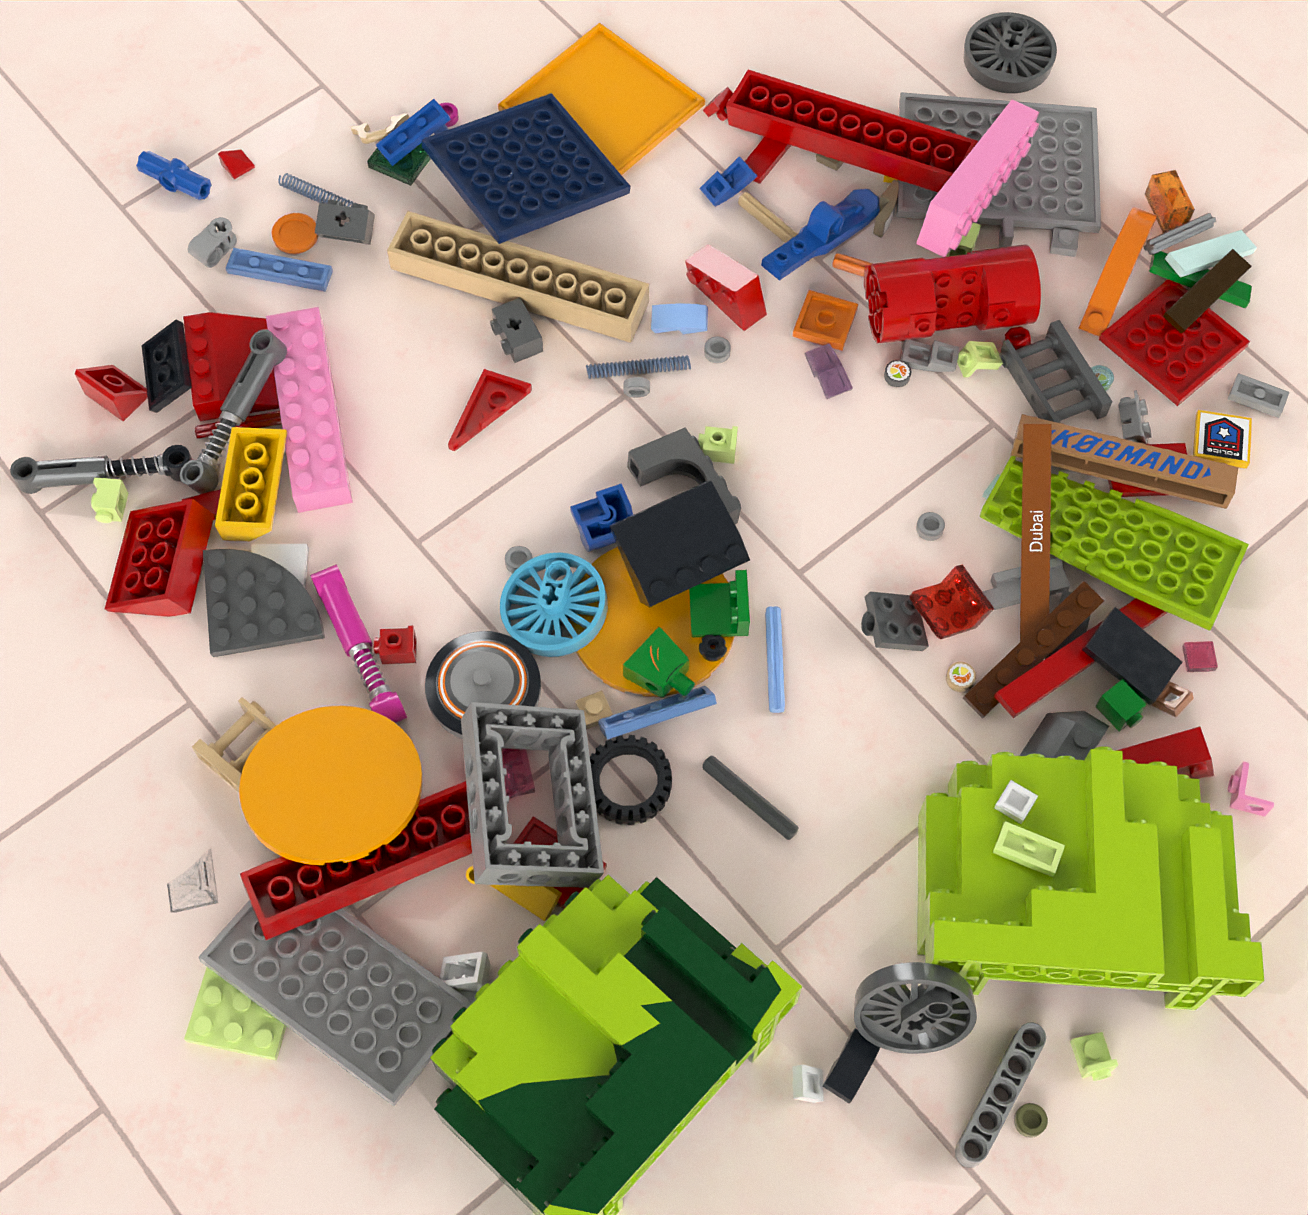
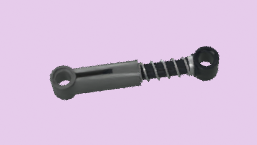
[10,445,193,494]

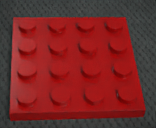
[1099,279,1250,406]

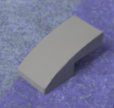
[900,340,960,372]

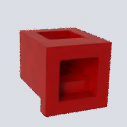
[374,625,417,664]

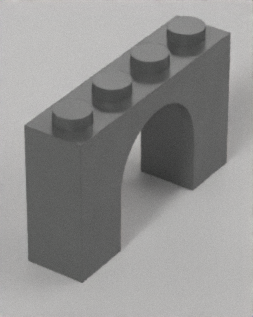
[627,427,741,524]

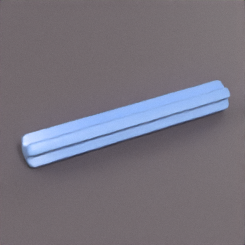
[765,606,785,713]

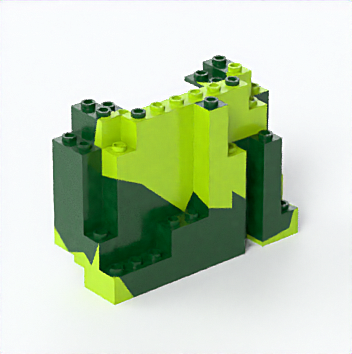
[430,875,802,1215]

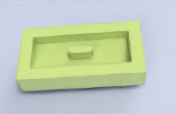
[993,821,1065,877]

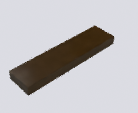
[1163,249,1252,334]

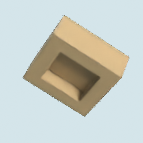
[575,691,613,730]

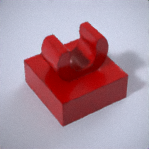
[703,87,733,121]

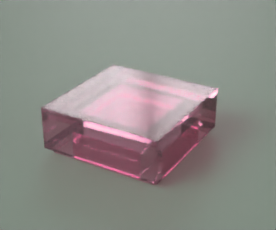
[1182,641,1218,672]

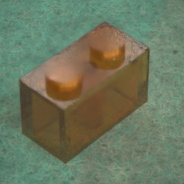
[1145,170,1195,233]

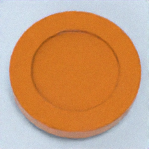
[272,213,318,254]

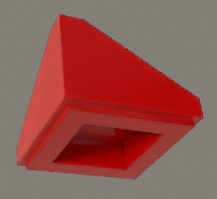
[218,149,255,179]

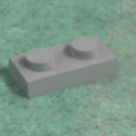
[1228,373,1290,418]

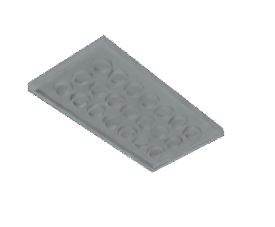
[198,901,473,1106]

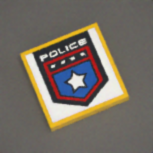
[1193,410,1252,469]

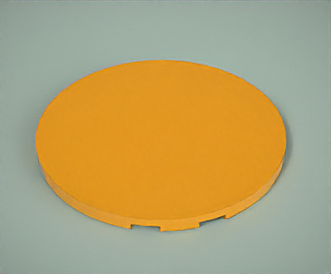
[568,547,735,697]
[239,706,422,865]

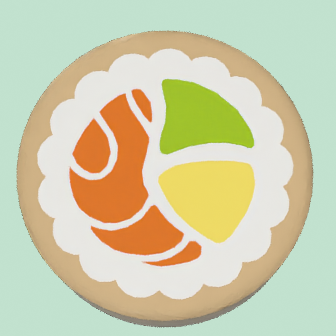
[946,662,976,692]

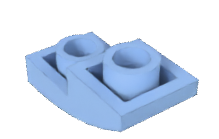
[651,303,708,334]

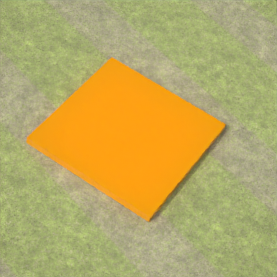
[498,23,705,175]

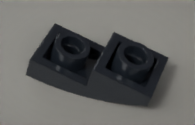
[822,1028,881,1104]

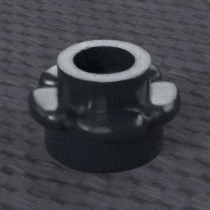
[699,635,727,662]

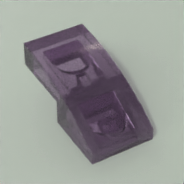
[804,344,853,399]

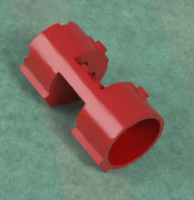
[863,244,1041,343]

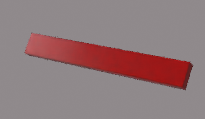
[994,598,1168,719]

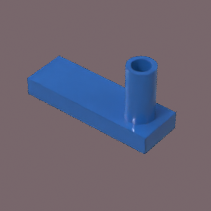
[376,99,451,166]

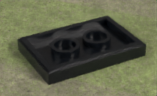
[141,319,192,413]
[1082,607,1183,705]

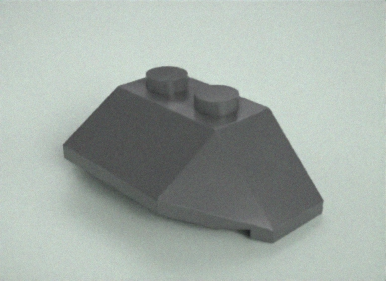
[1019,711,1110,760]

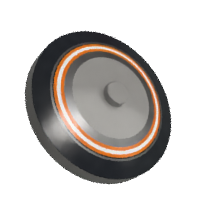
[425,631,541,739]

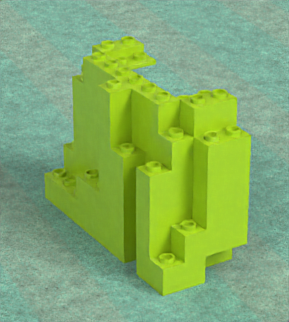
[917,746,1264,1010]

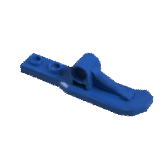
[761,189,880,281]

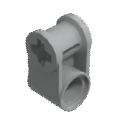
[187,217,237,268]

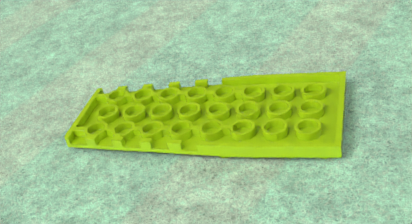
[980,456,1249,631]

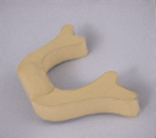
[351,113,410,144]

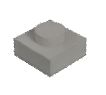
[1050,227,1079,257]

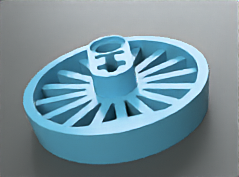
[500,552,608,657]

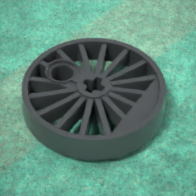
[963,12,1057,94]
[854,962,977,1054]

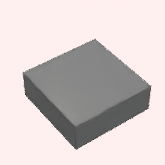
[999,216,1014,248]

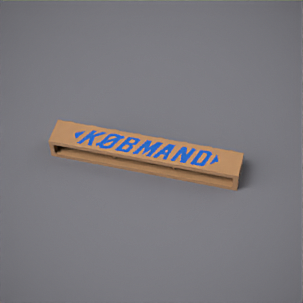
[1011,414,1239,509]

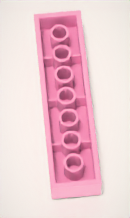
[917,100,1039,257]
[266,307,353,513]

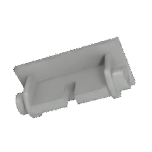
[1118,390,1152,444]

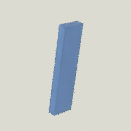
[226,248,333,292]
[598,686,717,739]

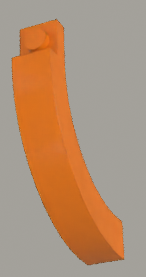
[1078,207,1157,337]

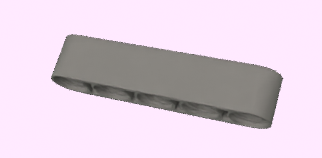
[955,1022,1046,1168]

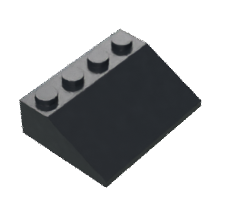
[609,480,750,607]

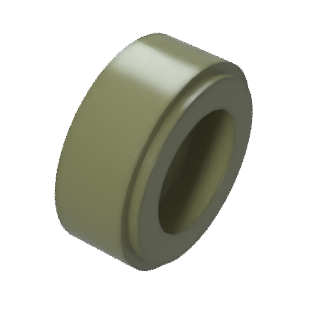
[1014,1103,1048,1138]

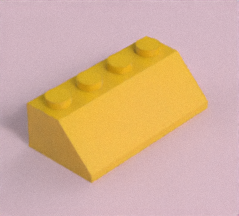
[215,427,287,542]

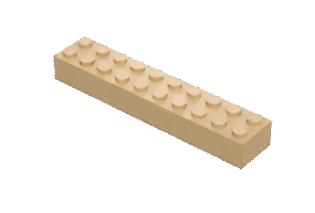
[387,211,649,343]

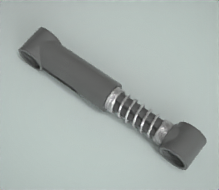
[180,329,287,494]

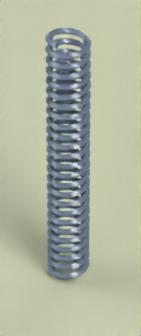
[278,173,356,207]
[586,355,691,379]

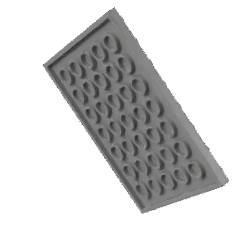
[896,92,1101,233]

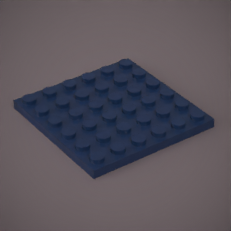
[422,93,631,244]

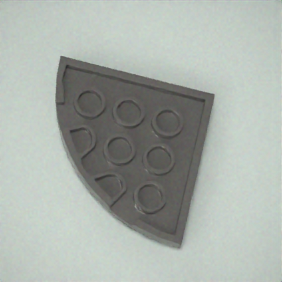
[203,549,325,657]

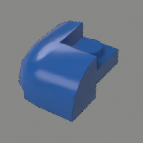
[570,483,633,552]

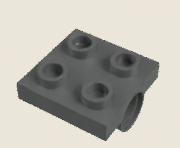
[861,591,929,651]

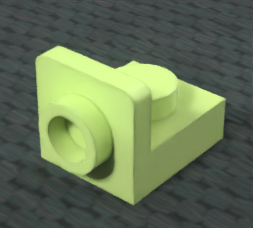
[957,341,1003,377]
[1070,1032,1118,1081]

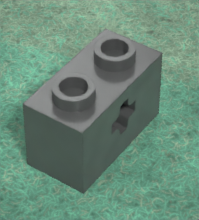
[315,200,375,245]
[490,298,543,363]

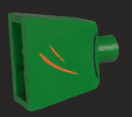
[623,627,695,698]

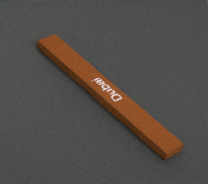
[1020,424,1052,642]

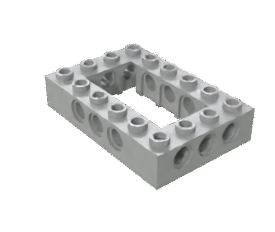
[461,702,604,888]

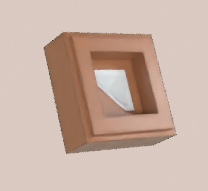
[1152,681,1194,717]

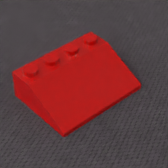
[183,312,279,422]
[105,499,215,617]

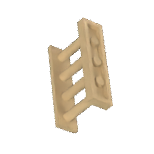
[192,697,276,792]

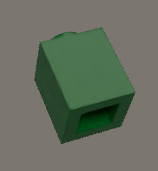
[1095,679,1147,732]

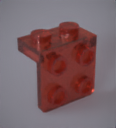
[909,564,994,639]

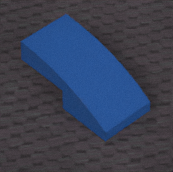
[699,156,757,207]

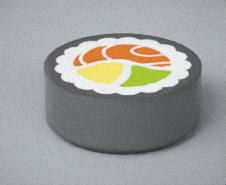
[884,360,912,387]

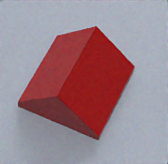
[75,365,148,422]

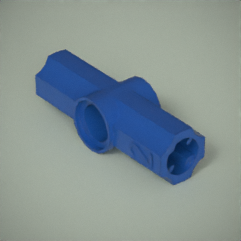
[136,151,212,200]

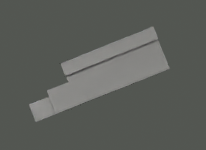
[965,557,1070,616]

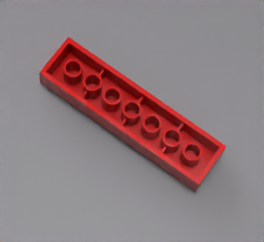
[240,781,472,940]

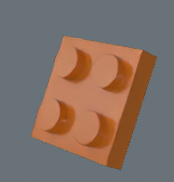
[792,290,858,351]

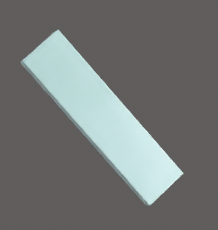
[1165,230,1257,277]

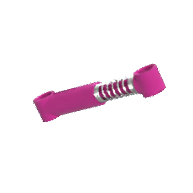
[310,564,407,723]

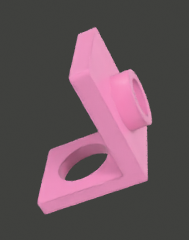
[1228,761,1274,816]

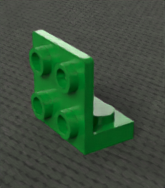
[689,570,750,638]

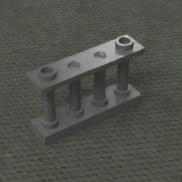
[999,320,1113,423]

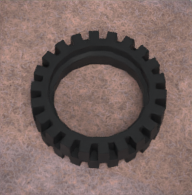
[590,735,672,825]

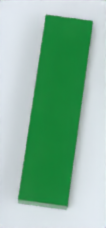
[1149,251,1252,309]

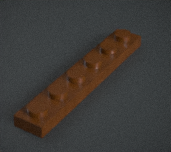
[963,581,1104,719]

